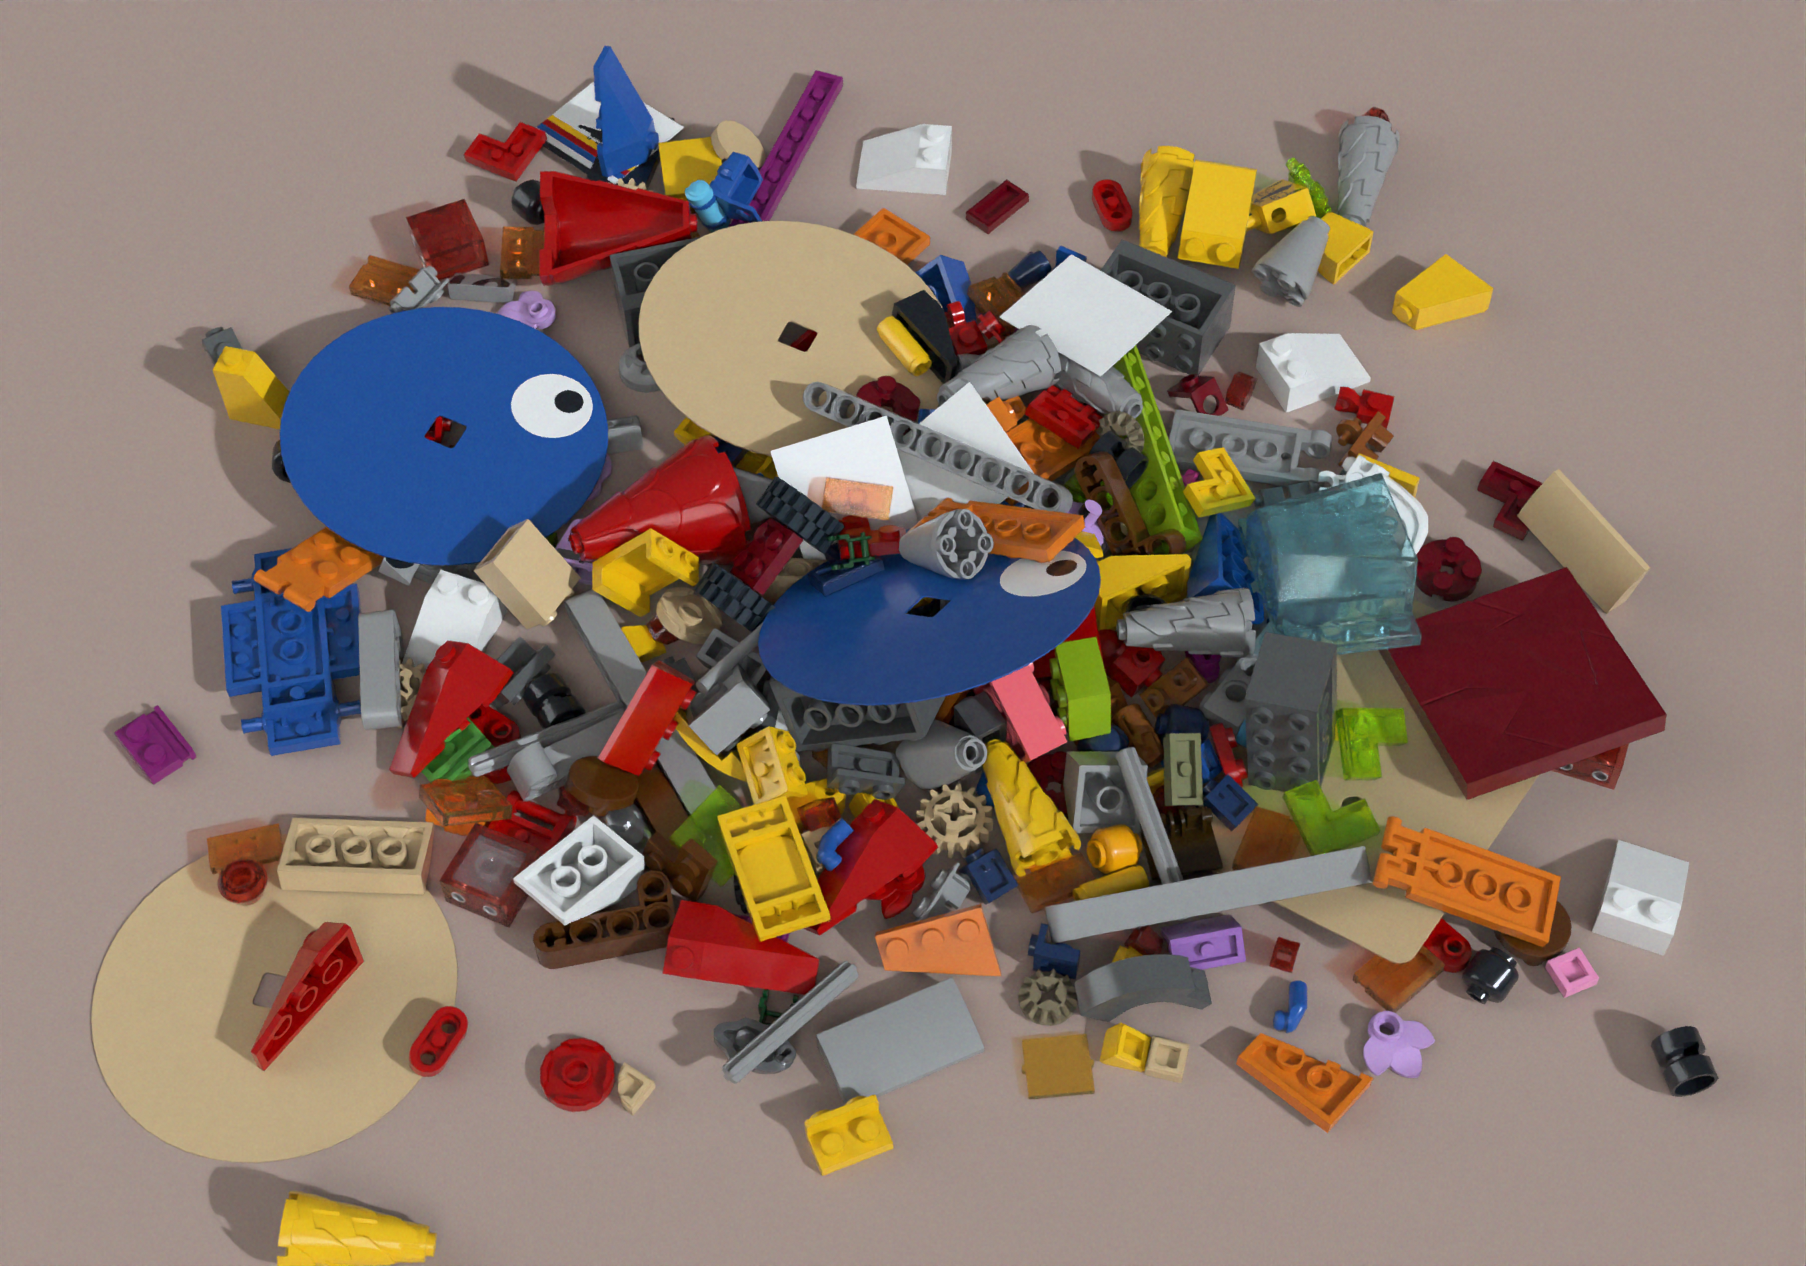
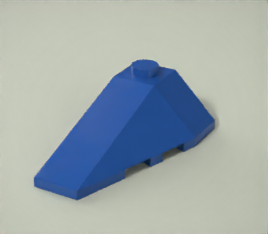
[593,46,659,177]
[915,255,977,323]
[1187,513,1264,624]

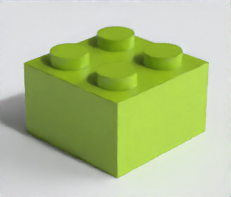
[1049,637,1111,741]

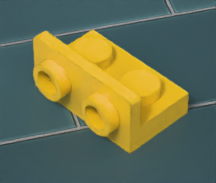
[736,726,808,805]
[804,1095,893,1176]

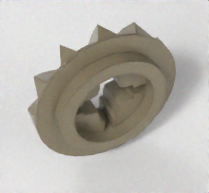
[1095,411,1144,452]
[1018,969,1078,1026]

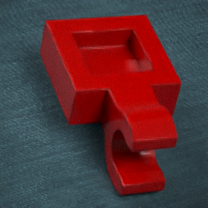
[944,301,988,355]
[1335,387,1394,429]

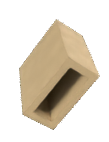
[473,519,581,629]

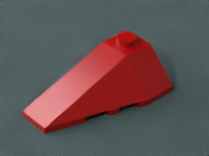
[389,640,514,778]
[803,799,939,936]
[662,900,820,995]
[250,922,364,1071]

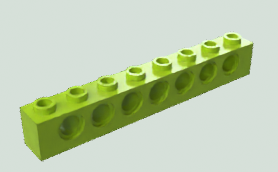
[1105,345,1203,553]

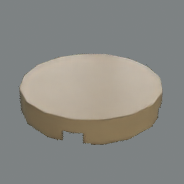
[711,120,766,169]
[656,587,722,644]

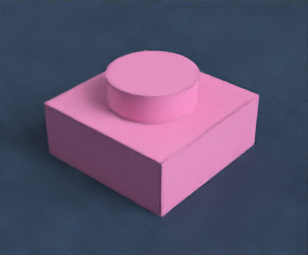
[1545,948,1599,998]

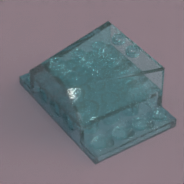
[1238,473,1421,655]

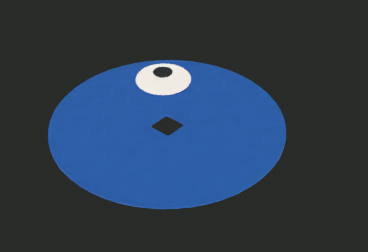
[280,307,608,565]
[758,528,1101,705]

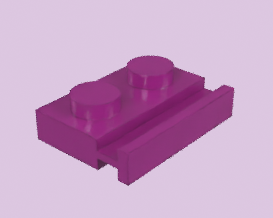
[114,705,197,785]

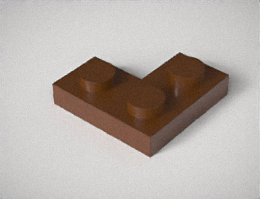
[642,832,718,902]

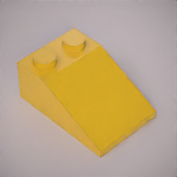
[1177,159,1257,269]
[1095,554,1191,631]

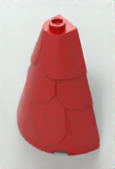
[539,171,698,286]
[569,435,751,566]

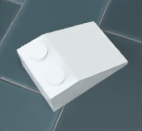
[856,124,952,195]
[1256,333,1371,413]
[402,570,507,669]
[513,815,644,925]
[1592,840,1690,956]

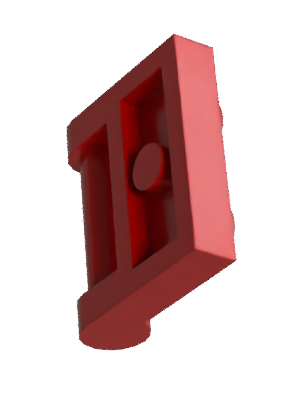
[482,790,577,864]

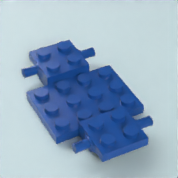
[221,548,361,756]

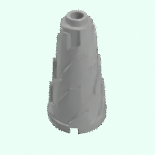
[1337,116,1400,227]
[937,325,1061,406]
[1054,352,1143,418]
[1117,588,1256,658]

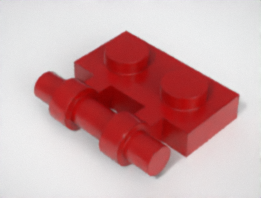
[1025,385,1103,449]

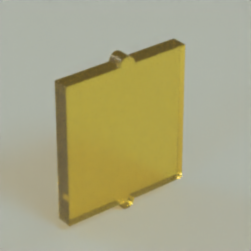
[1021,1034,1095,1100]

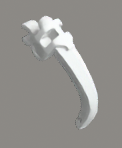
[1318,455,1428,565]

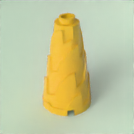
[1139,146,1195,257]
[982,739,1081,878]
[277,1191,437,1266]

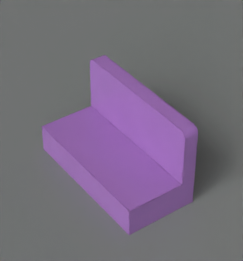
[1161,915,1246,970]

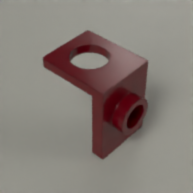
[1167,374,1229,416]

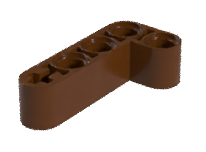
[1075,451,1186,556]
[533,871,676,969]

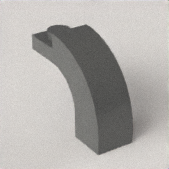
[1074,954,1212,1022]

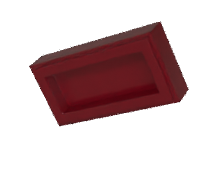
[966,179,1029,234]

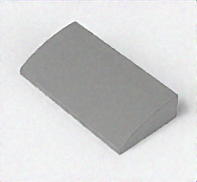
[816,977,984,1104]

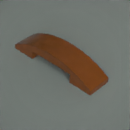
[635,764,704,851]

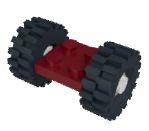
[693,477,845,632]

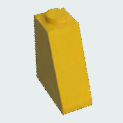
[1392,254,1494,330]
[212,346,290,429]

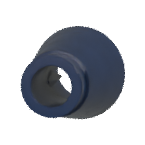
[1004,250,1052,292]

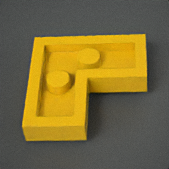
[1183,447,1256,518]

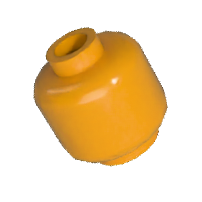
[1087,824,1143,874]

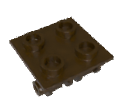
[1140,805,1223,880]

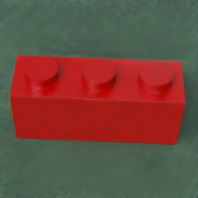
[598,660,697,776]

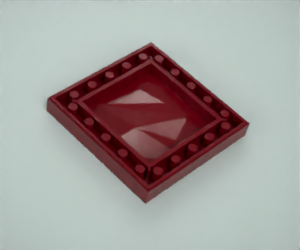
[1377,567,1667,800]

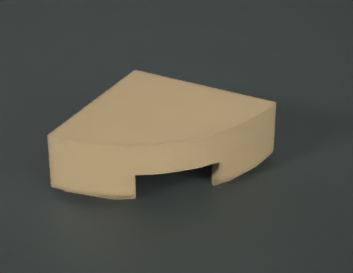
[617,1063,656,1116]

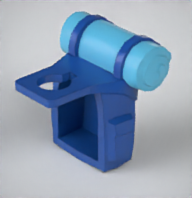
[685,152,763,233]

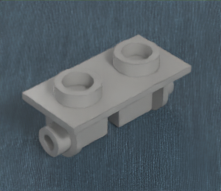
[389,266,450,314]
[912,862,971,922]

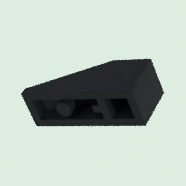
[891,290,958,384]

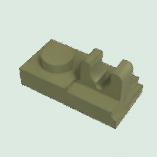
[1163,733,1203,806]

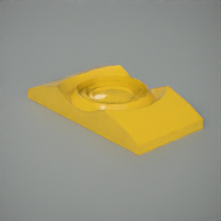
[717,795,831,942]

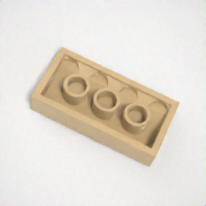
[1517,469,1650,614]
[277,818,434,895]

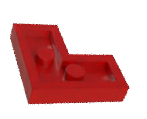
[464,122,547,182]
[837,515,906,559]

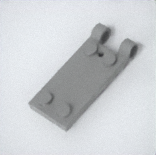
[1169,409,1333,487]

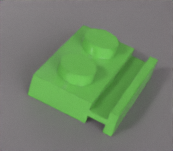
[421,718,495,798]

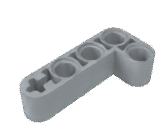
[358,609,404,730]
[507,712,624,802]

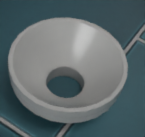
[619,343,660,393]

